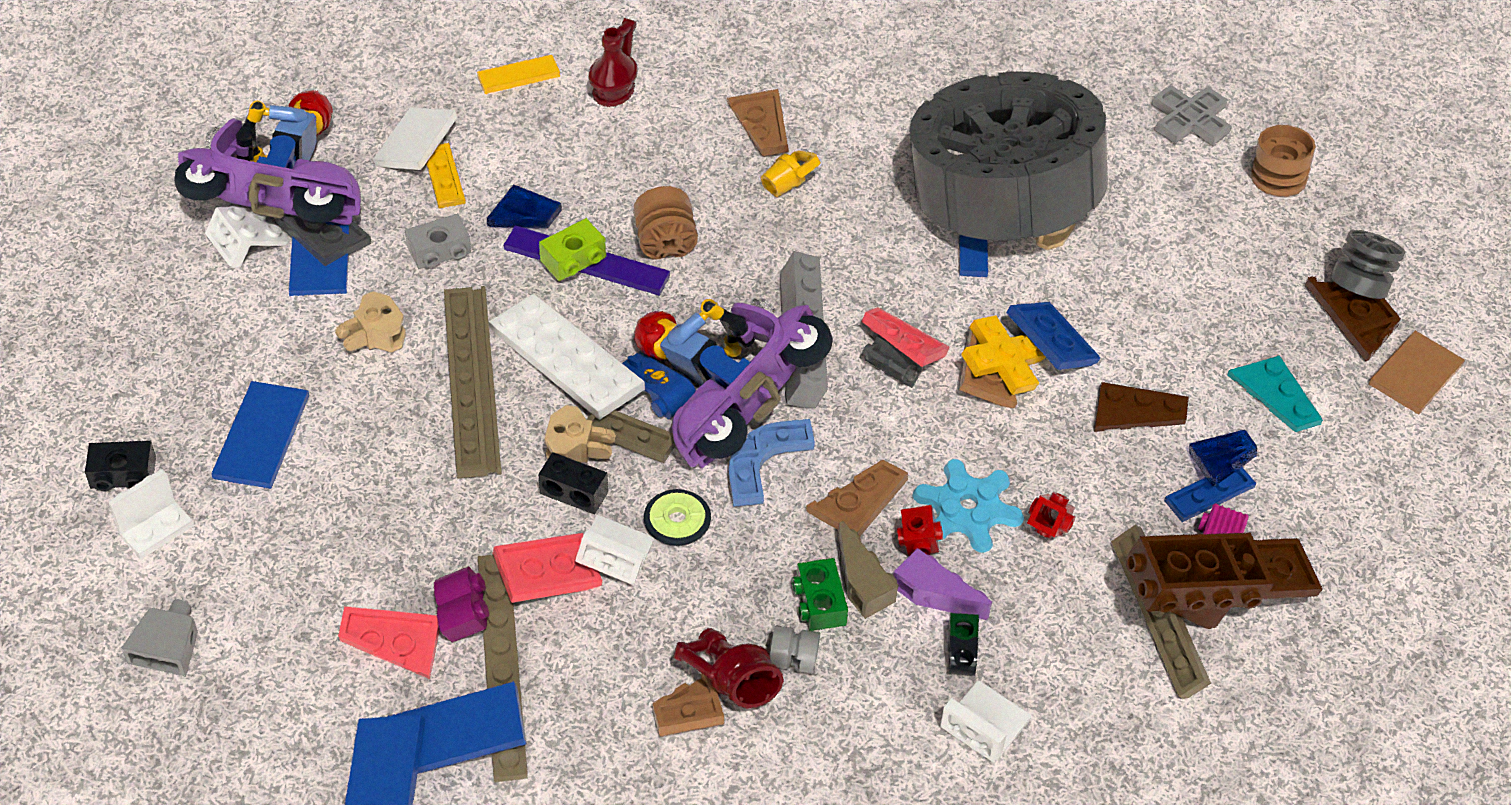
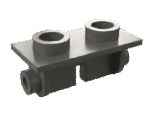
[863,336,924,388]

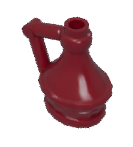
[588,18,638,107]
[673,628,784,708]

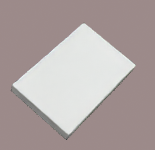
[373,107,457,170]

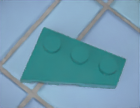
[1227,355,1323,432]

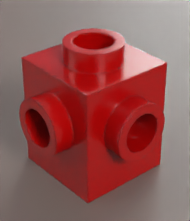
[1027,492,1076,538]
[897,505,943,556]

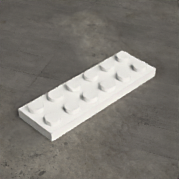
[489,294,645,420]

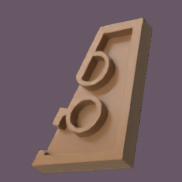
[806,460,908,536]

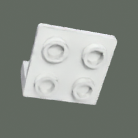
[205,206,289,268]
[109,469,194,559]
[575,515,654,585]
[940,681,1031,764]

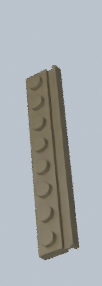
[444,286,502,479]

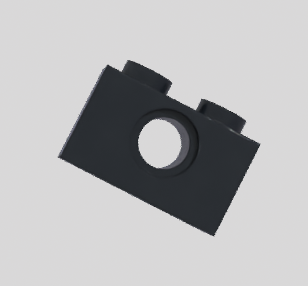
[85,441,156,491]

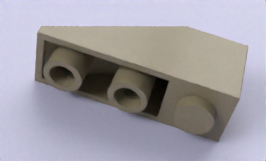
[838,521,898,619]

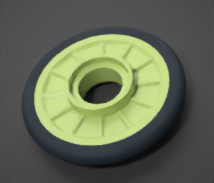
[644,489,711,546]

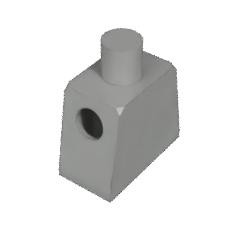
[122,599,198,677]

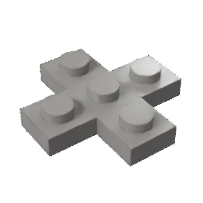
[1152,85,1232,145]

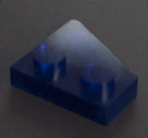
[486,184,562,228]
[1189,429,1257,486]

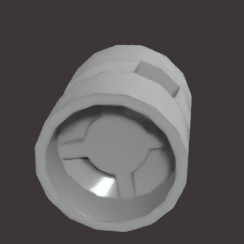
[770,625,820,674]

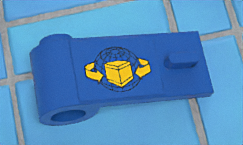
[622,351,696,419]

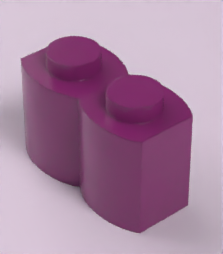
[434,566,489,643]

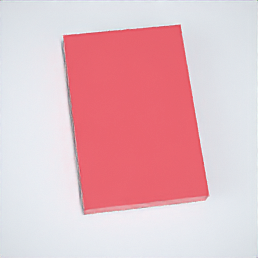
[493,533,603,603]

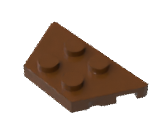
[1305,276,1401,361]

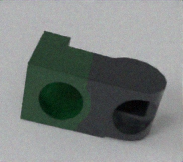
[947,613,979,676]

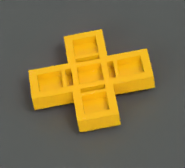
[961,315,1045,395]

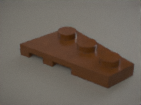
[1094,382,1189,432]

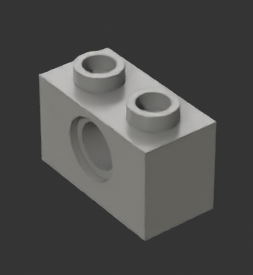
[405,213,471,270]

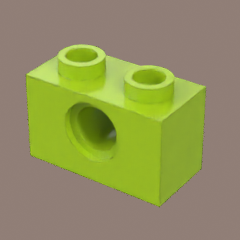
[539,218,606,281]

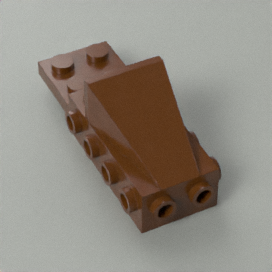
[1125,532,1323,629]

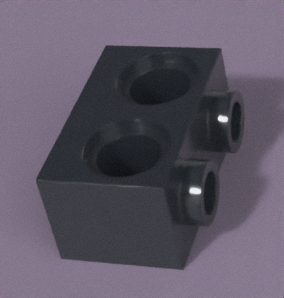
[538,452,608,515]

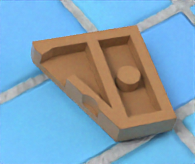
[653,673,724,736]

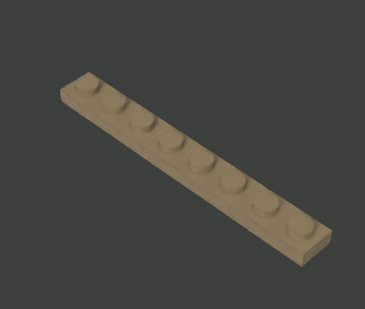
[478,555,528,782]

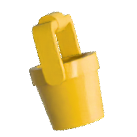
[760,150,821,198]

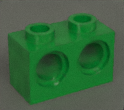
[792,558,848,631]

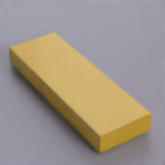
[477,54,560,94]
[426,143,466,209]

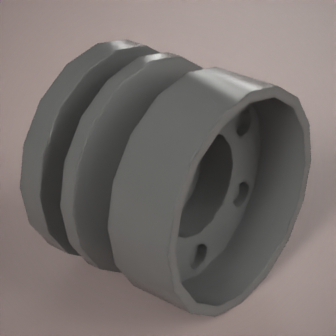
[1331,230,1406,299]

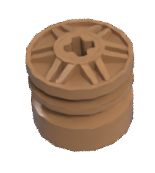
[1251,125,1316,196]
[633,186,698,260]

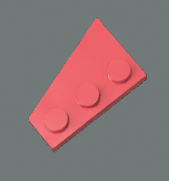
[862,307,950,367]
[338,606,440,679]

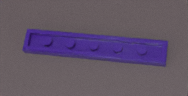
[504,225,670,296]

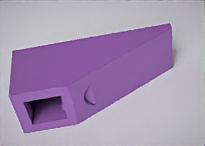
[893,548,992,620]

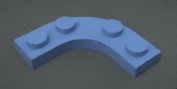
[729,419,815,507]

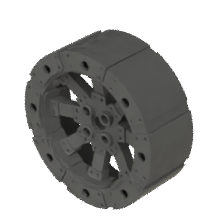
[910,71,1108,240]

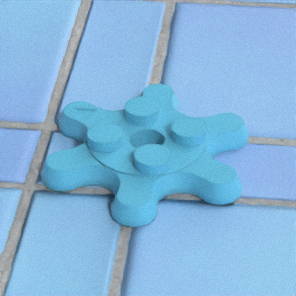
[912,459,1024,552]

